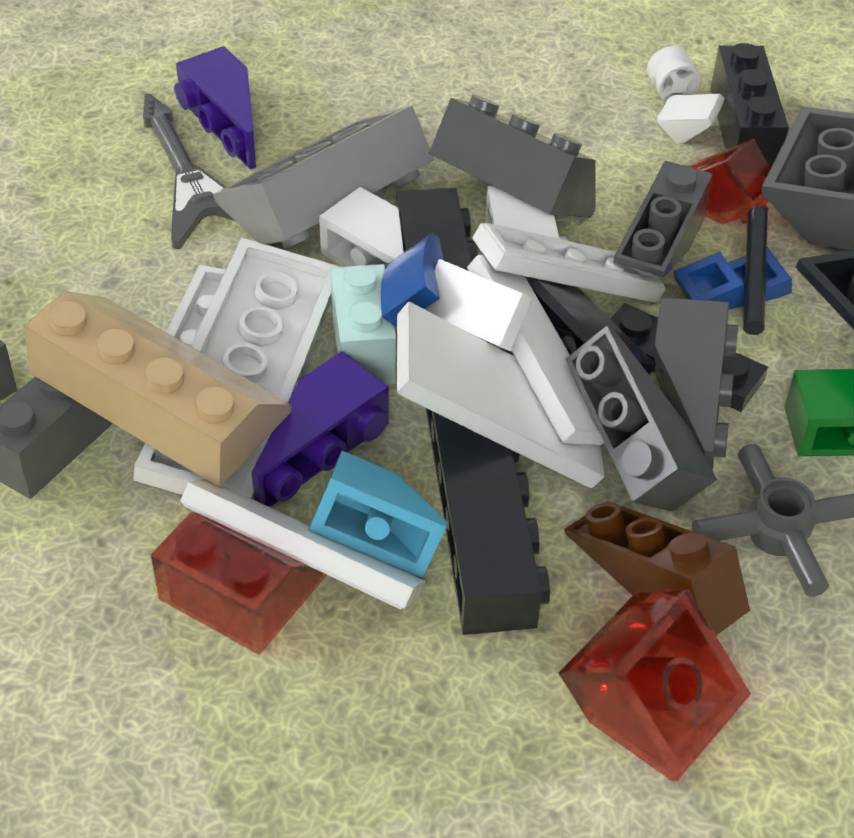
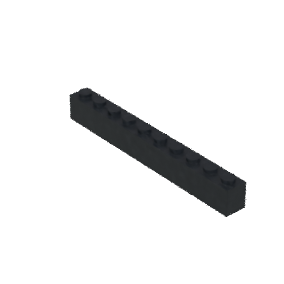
[396,188,550,635]

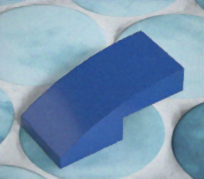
[380,232,444,328]
[673,247,792,310]

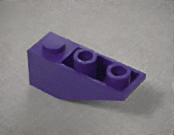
[174,46,256,170]
[251,352,389,507]

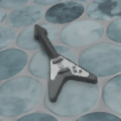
[143,94,235,249]

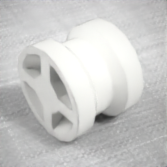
[646,46,701,103]

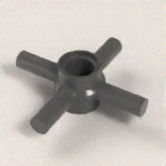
[692,444,854,597]

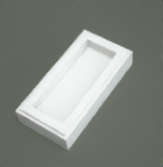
[425,259,533,351]

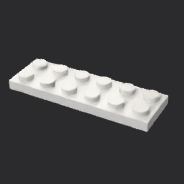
[134,237,340,499]

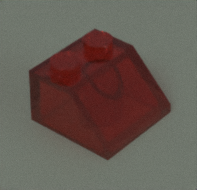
[151,513,327,655]
[558,589,751,781]

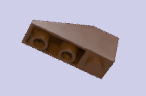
[564,501,750,643]

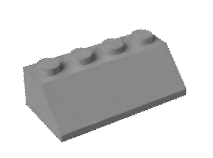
[212,105,435,248]

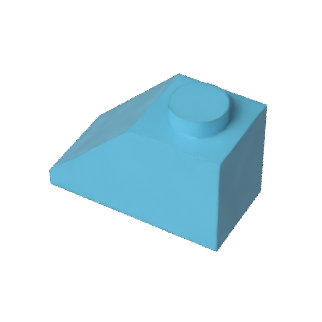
[309,451,448,578]

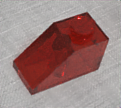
[687,139,771,225]

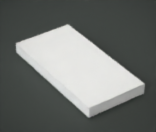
[397,301,605,488]

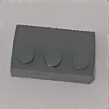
[429,94,596,218]
[762,106,854,250]

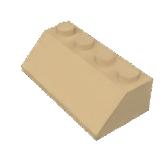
[24,291,292,488]

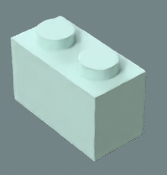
[331,264,396,385]

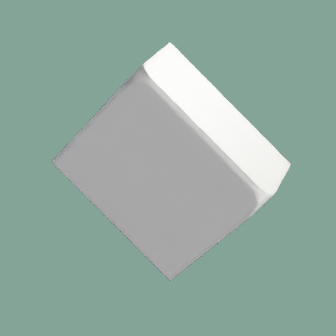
[657,94,724,144]

